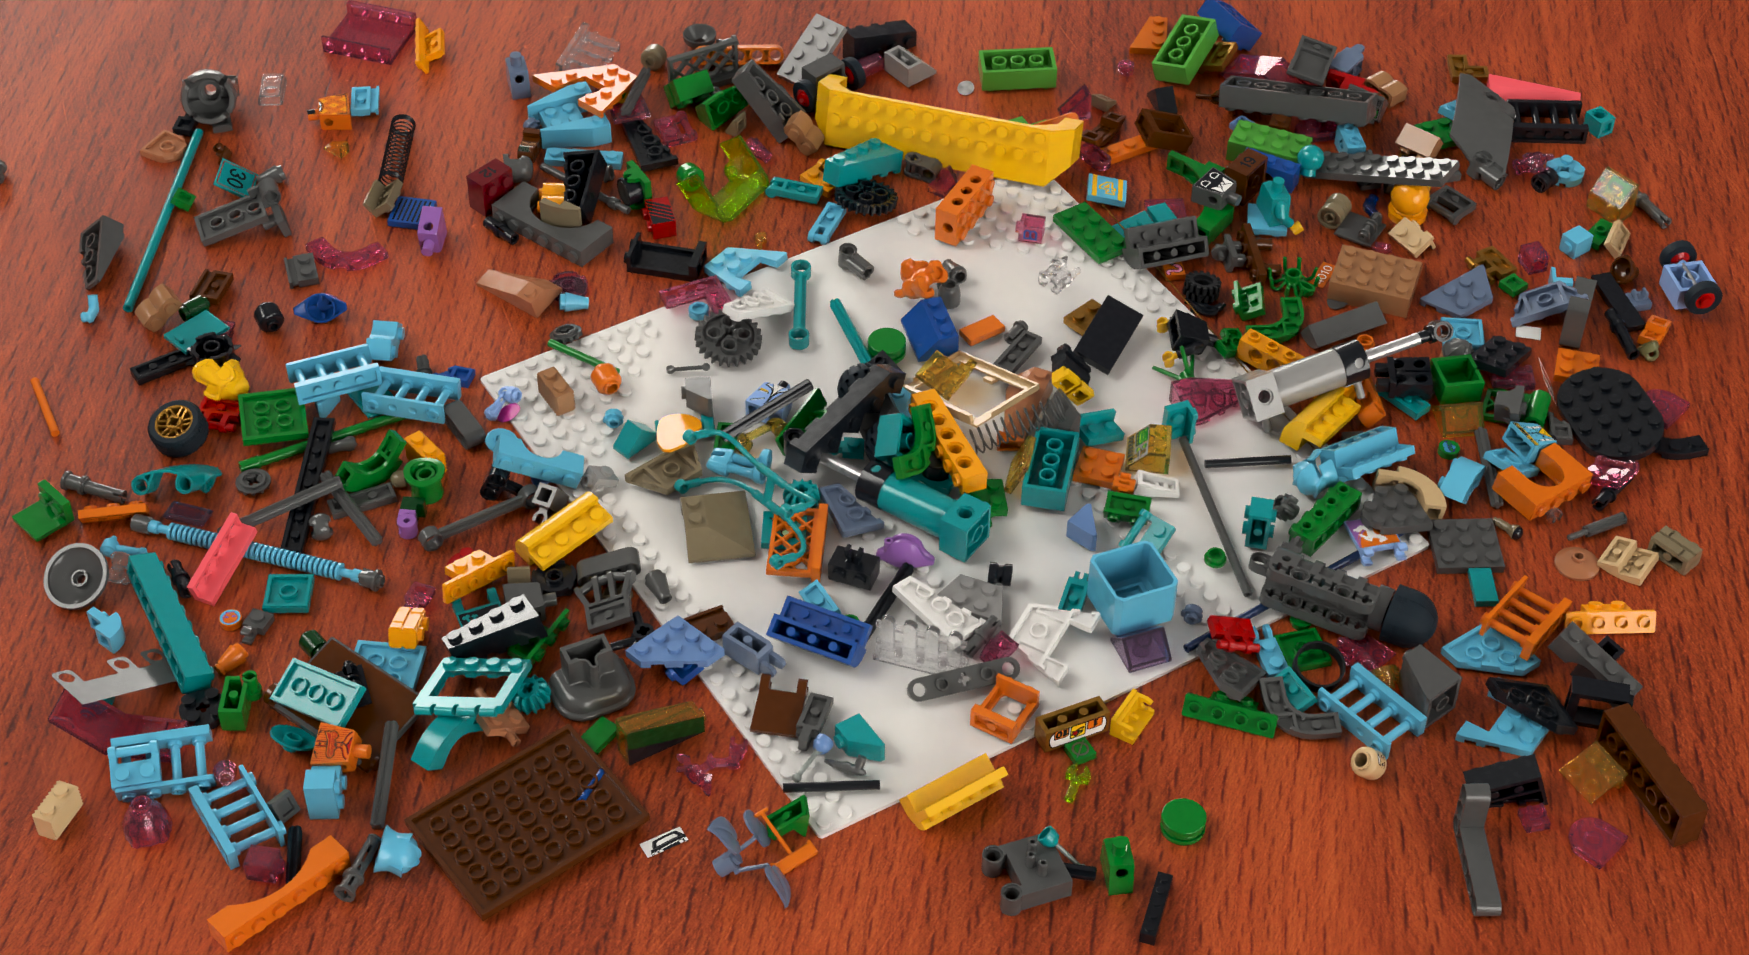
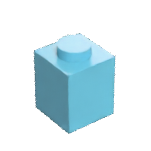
[1559,225,1594,259]

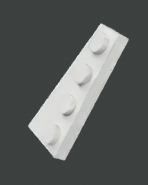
[722,288,795,322]
[892,576,986,648]

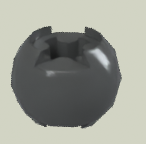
[308,513,333,541]

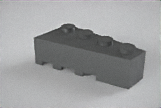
[731,59,806,144]

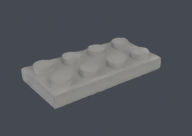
[776,13,847,84]

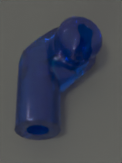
[1362,194,1379,217]

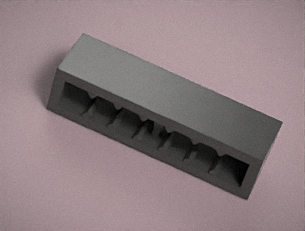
[1300,301,1387,349]

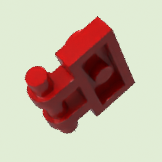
[199,396,240,433]
[1207,615,1260,654]

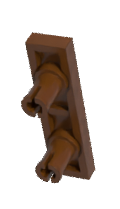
[1236,223,1282,286]

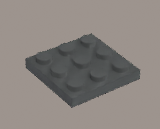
[1427,518,1505,574]

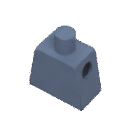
[505,51,531,100]

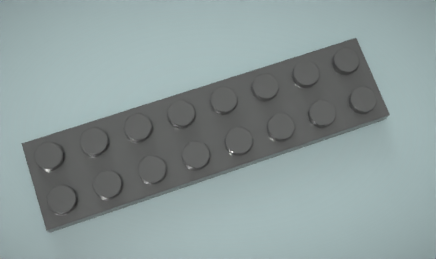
[1304,151,1460,187]

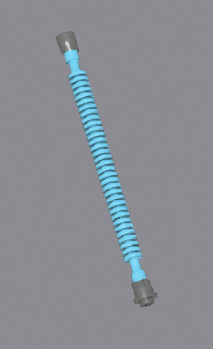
[130,514,385,592]

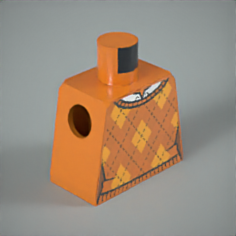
[307,93,352,130]

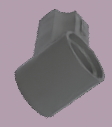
[838,243,874,280]

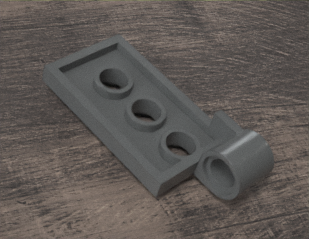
[194,178,281,247]

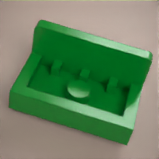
[1231,280,1266,321]
[1103,490,1152,526]

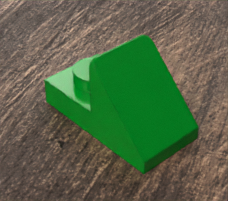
[766,795,810,840]

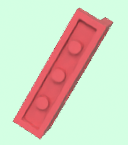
[187,512,258,606]

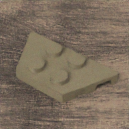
[625,444,702,496]

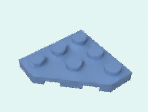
[625,615,725,668]

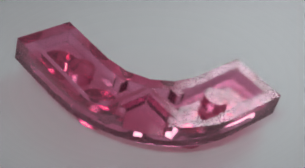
[305,237,389,271]

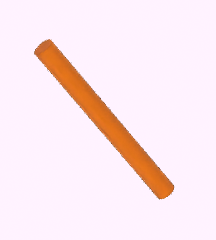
[30,377,60,437]

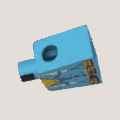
[1502,422,1557,464]

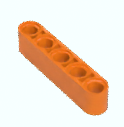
[693,44,784,65]

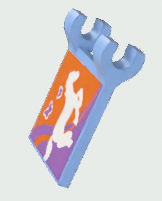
[1343,519,1408,567]

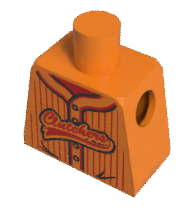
[310,722,372,772]

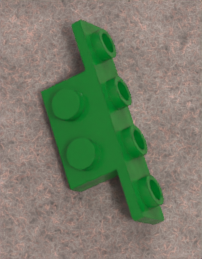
[775,388,827,456]
[507,608,570,677]
[1182,690,1278,738]

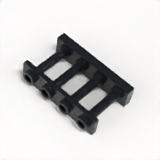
[1506,99,1589,144]

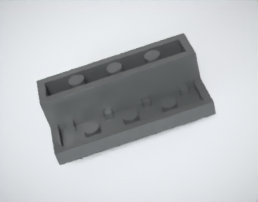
[1122,216,1209,269]

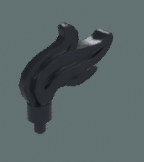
[1184,297,1226,317]

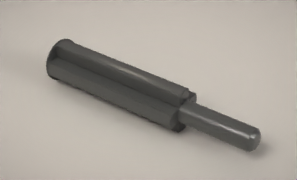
[1567,512,1627,541]

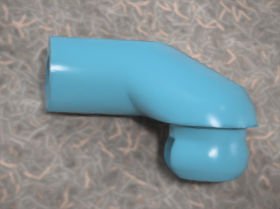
[80,294,99,323]

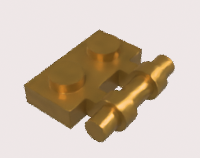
[1464,246,1517,286]

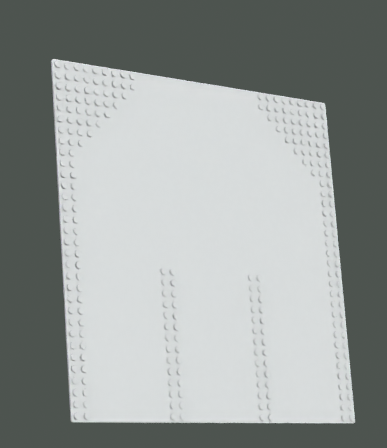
[481,178,1429,838]

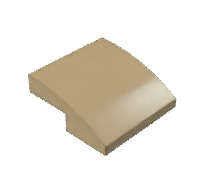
[1597,536,1659,586]

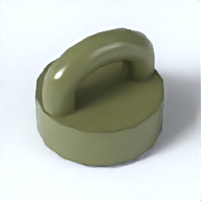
[1638,340,1660,362]

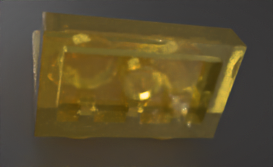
[915,350,977,401]

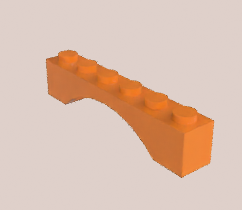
[207,835,351,953]

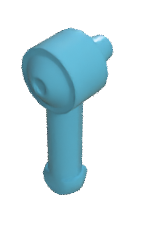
[100,535,148,557]

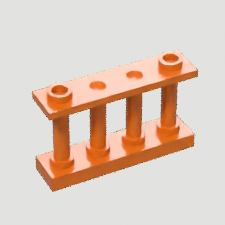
[1479,575,1573,661]

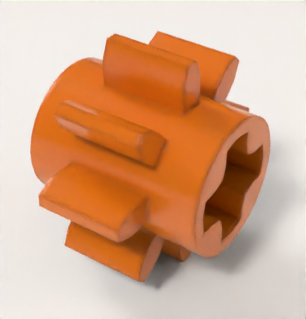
[1111,472,1136,495]

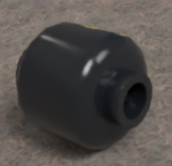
[254,302,284,332]

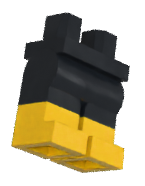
[1051,343,1094,406]

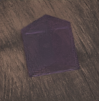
[1110,626,1172,673]

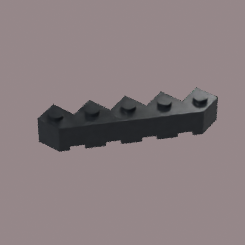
[784,364,906,473]

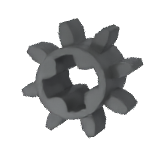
[1273,493,1300,522]

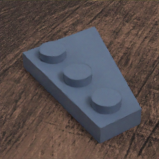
[819,483,884,538]

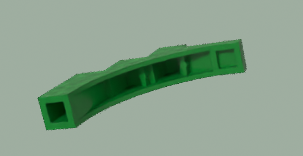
[1166,150,1234,246]

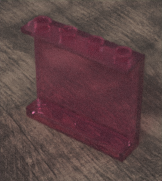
[321,0,417,65]

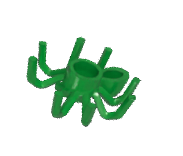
[1268,257,1320,298]

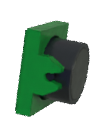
[617,160,652,210]

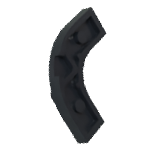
[1654,435,1709,460]

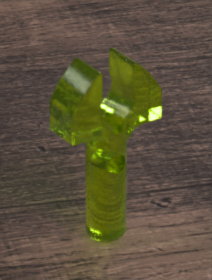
[1064,763,1091,803]

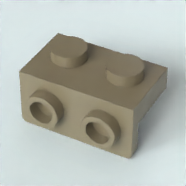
[363,178,403,218]

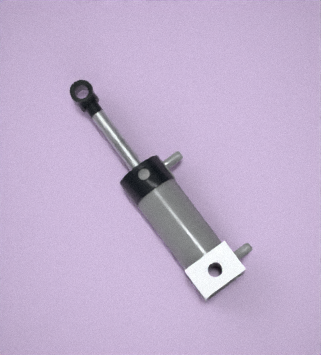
[1232,320,1453,433]

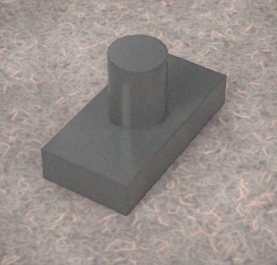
[262,203,292,237]

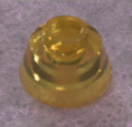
[1370,664,1400,690]

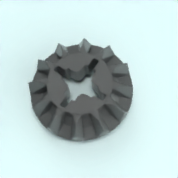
[549,324,583,344]
[235,469,271,496]

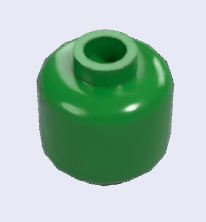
[676,162,705,191]

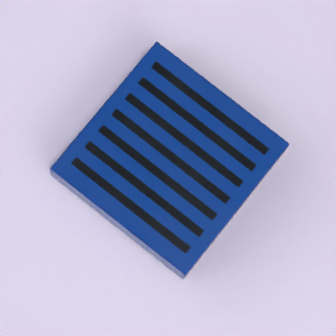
[387,196,437,230]

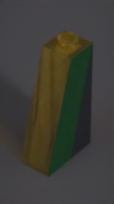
[615,701,706,766]

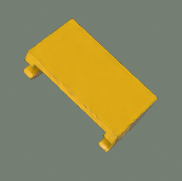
[1109,689,1155,745]

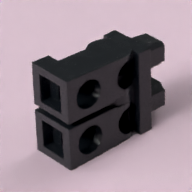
[1374,357,1433,400]

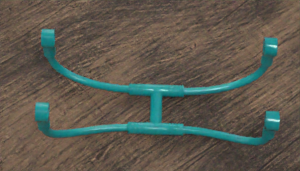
[674,429,815,570]

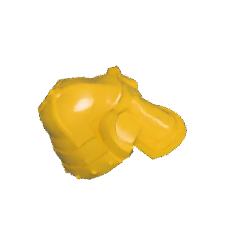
[192,359,249,401]

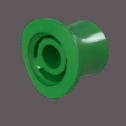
[403,457,445,505]

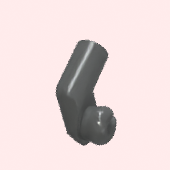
[328,436,357,455]

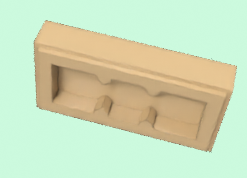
[1604,219,1631,259]

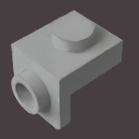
[580,465,619,494]

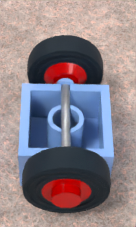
[1659,240,1723,314]

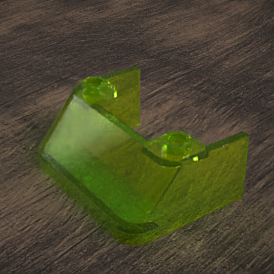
[676,135,769,223]

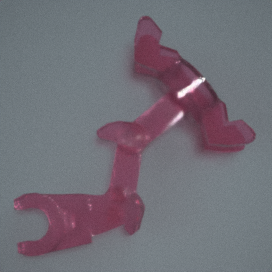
[676,737,748,797]

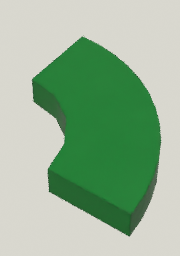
[1214,328,1243,359]

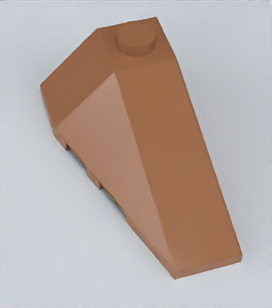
[476,269,563,318]
[1003,367,1053,442]

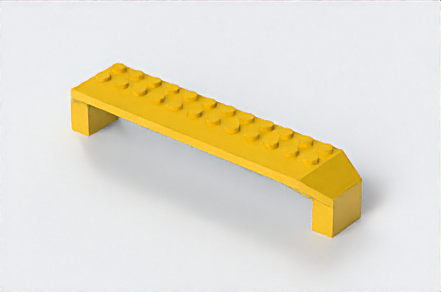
[815,74,1084,187]

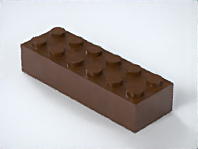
[1595,703,1709,847]

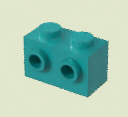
[1242,497,1277,550]

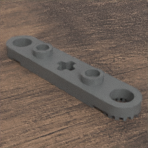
[907,657,1020,702]

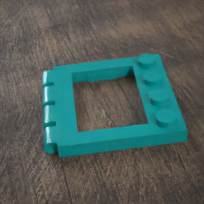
[412,656,532,717]

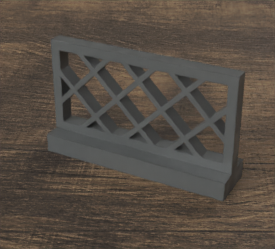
[667,38,738,87]

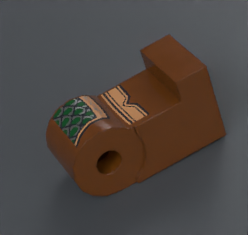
[517,127,541,163]

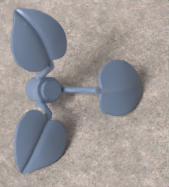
[707,809,791,909]

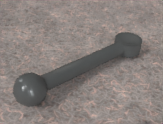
[666,363,710,374]

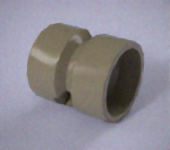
[1317,193,1352,229]

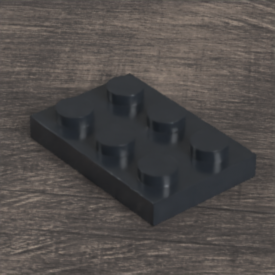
[1471,336,1532,378]

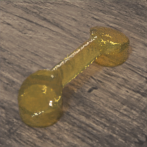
[735,418,787,455]

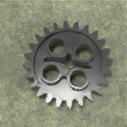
[694,309,762,367]

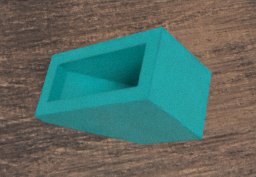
[833,713,885,762]

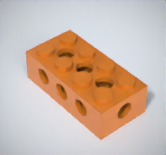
[935,164,995,246]

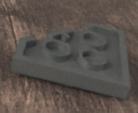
[1196,637,1267,702]

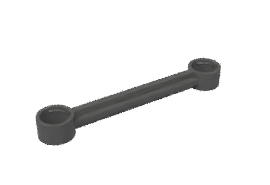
[418,484,537,551]

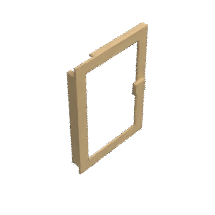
[903,350,1040,428]

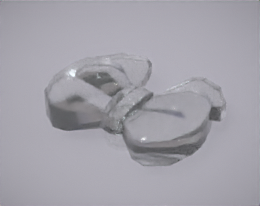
[108,551,131,585]

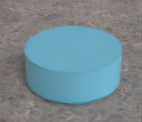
[688,302,709,321]

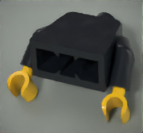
[1157,309,1218,368]

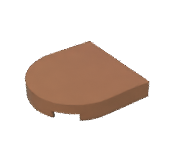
[140,129,187,163]

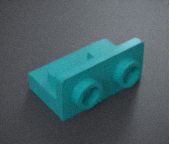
[1160,400,1198,444]
[1079,408,1125,446]

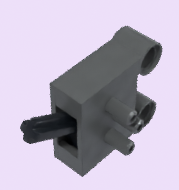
[981,834,1097,916]

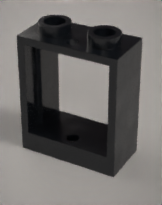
[1564,675,1634,729]

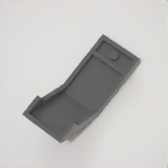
[1286,35,1337,86]

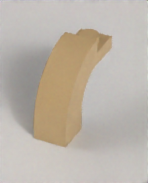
[1372,466,1447,520]

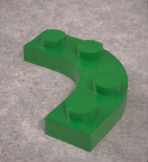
[1245,297,1304,344]
[892,403,936,480]

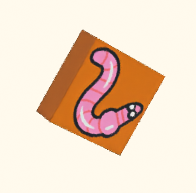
[1161,261,1186,281]

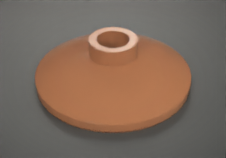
[1554,547,1600,581]

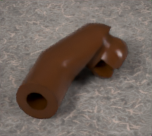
[213,143,232,166]

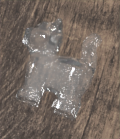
[1038,256,1081,295]

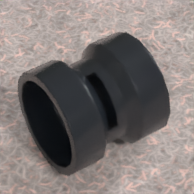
[1531,167,1559,193]
[988,562,1013,586]

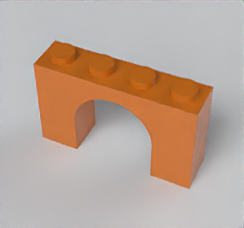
[1491,443,1593,521]

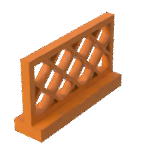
[766,503,828,583]

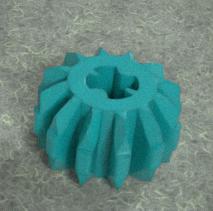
[783,478,820,509]
[512,674,552,715]

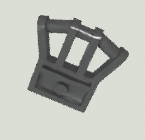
[573,570,636,634]

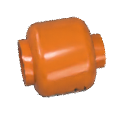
[591,363,622,395]

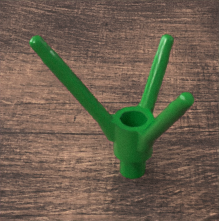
[1152,346,1198,392]

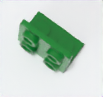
[12,479,75,542]

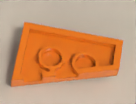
[1129,16,1168,55]

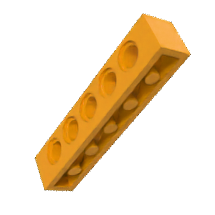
[1236,328,1356,401]
[908,388,988,495]

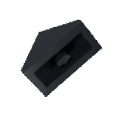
[1147,86,1178,114]

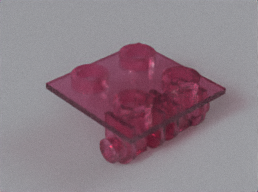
[1336,634,1396,674]

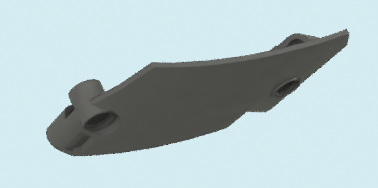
[1449,73,1515,190]

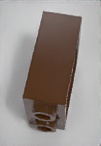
[1134,108,1194,153]

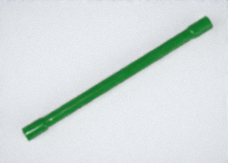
[238,415,408,473]

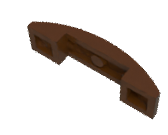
[1081,111,1126,147]

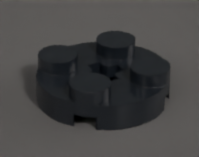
[531,559,577,597]
[179,687,221,730]

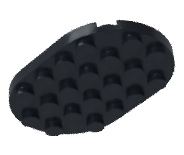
[1557,367,1664,463]

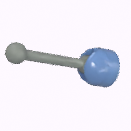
[792,733,834,783]

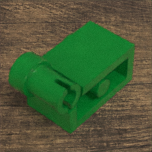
[218,670,263,731]

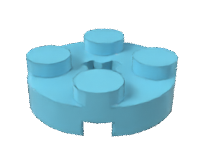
[1545,155,1585,188]

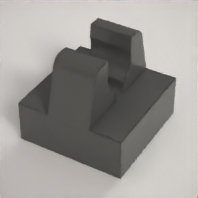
[266,789,301,823]

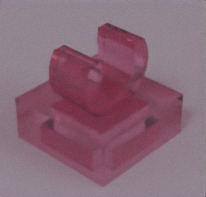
[1517,803,1551,833]

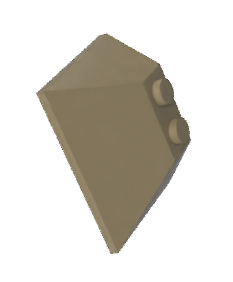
[680,490,756,563]

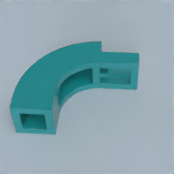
[411,714,483,771]

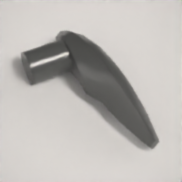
[824,754,867,776]

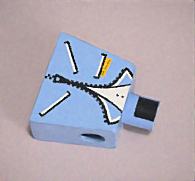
[745,381,792,428]

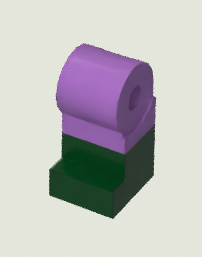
[397,496,427,539]

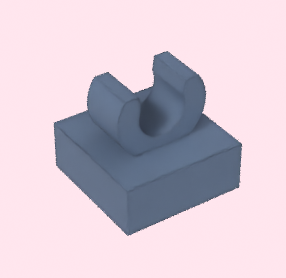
[1625,287,1652,312]

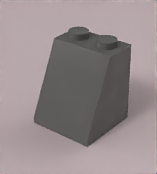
[1398,644,1462,729]

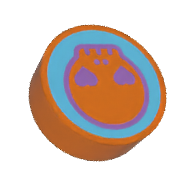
[218,609,243,631]

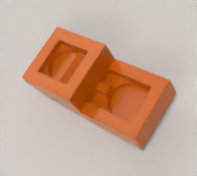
[1637,315,1672,345]

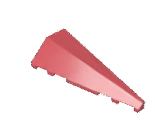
[1487,74,1581,101]

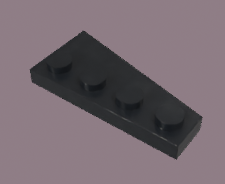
[621,117,679,171]

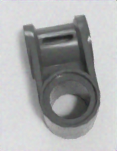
[904,152,942,183]

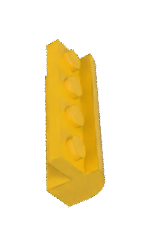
[1279,387,1361,451]
[515,491,613,571]
[899,753,1008,831]

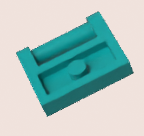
[1118,508,1176,554]

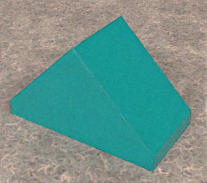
[613,420,657,459]

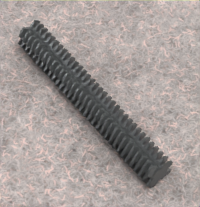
[621,67,651,116]

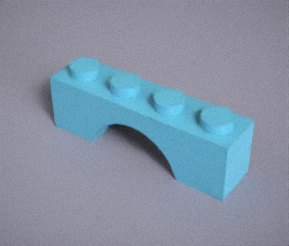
[492,433,584,489]

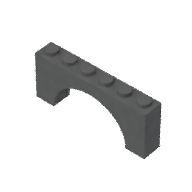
[492,181,614,267]

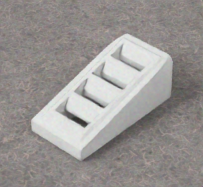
[1133,470,1180,498]

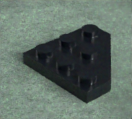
[1485,677,1578,735]

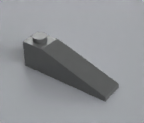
[79,215,124,290]

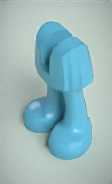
[706,448,772,484]

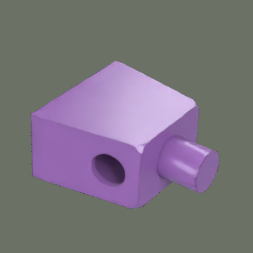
[417,206,447,256]

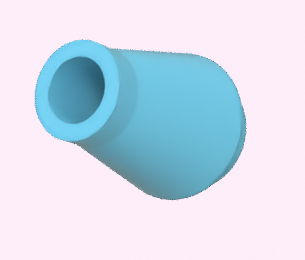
[559,292,589,312]

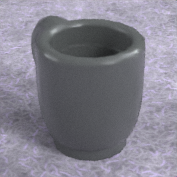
[937,278,961,309]

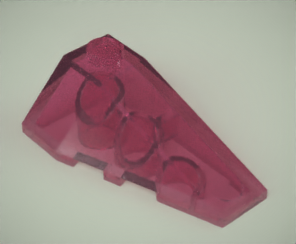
[1169,377,1239,426]

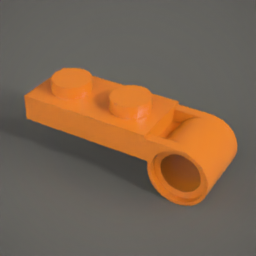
[1355,376,1386,428]

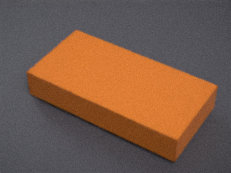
[959,315,1005,346]

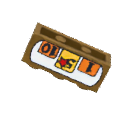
[1034,696,1110,753]

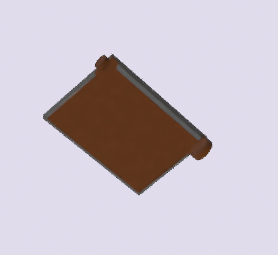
[263,637,421,773]

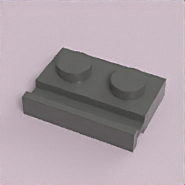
[284,252,320,289]

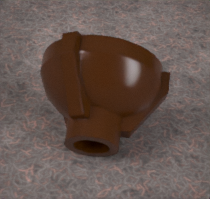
[1610,254,1639,284]

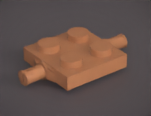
[474,687,530,747]

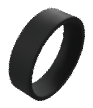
[1292,641,1346,693]

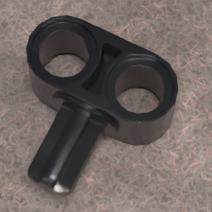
[480,465,524,501]

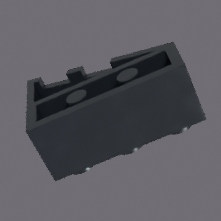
[1463,754,1548,808]

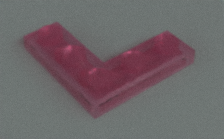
[659,275,732,315]

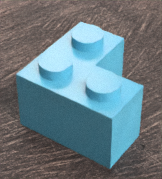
[303,765,347,820]

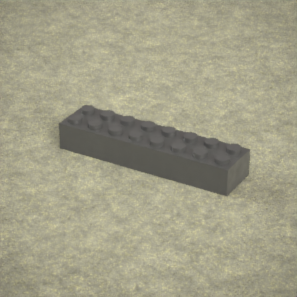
[1219,75,1378,127]

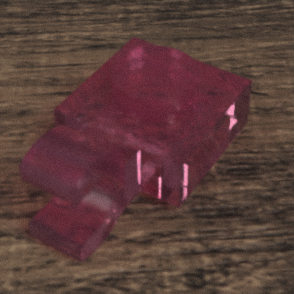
[403,581,436,610]

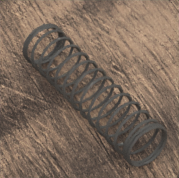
[963,395,1067,455]

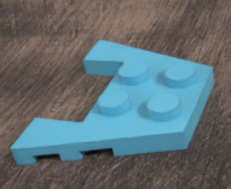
[704,247,788,297]
[1455,677,1549,756]

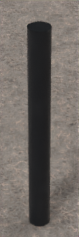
[1204,455,1292,468]
[783,780,880,793]

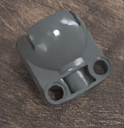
[180,69,240,125]

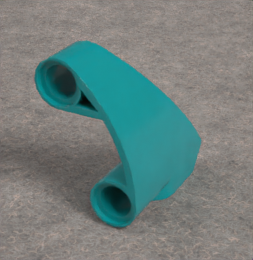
[131,464,222,495]

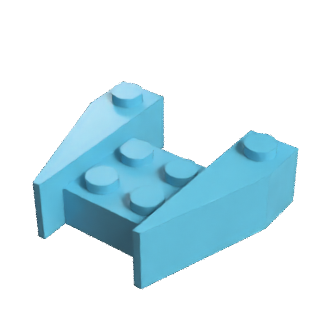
[527,81,612,149]

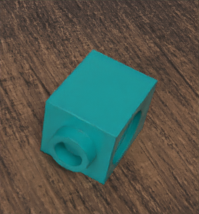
[1583,106,1616,139]

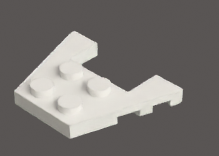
[1007,603,1101,686]

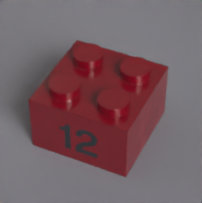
[466,158,514,217]

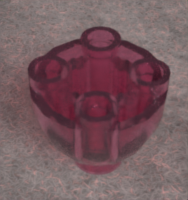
[122,795,173,848]

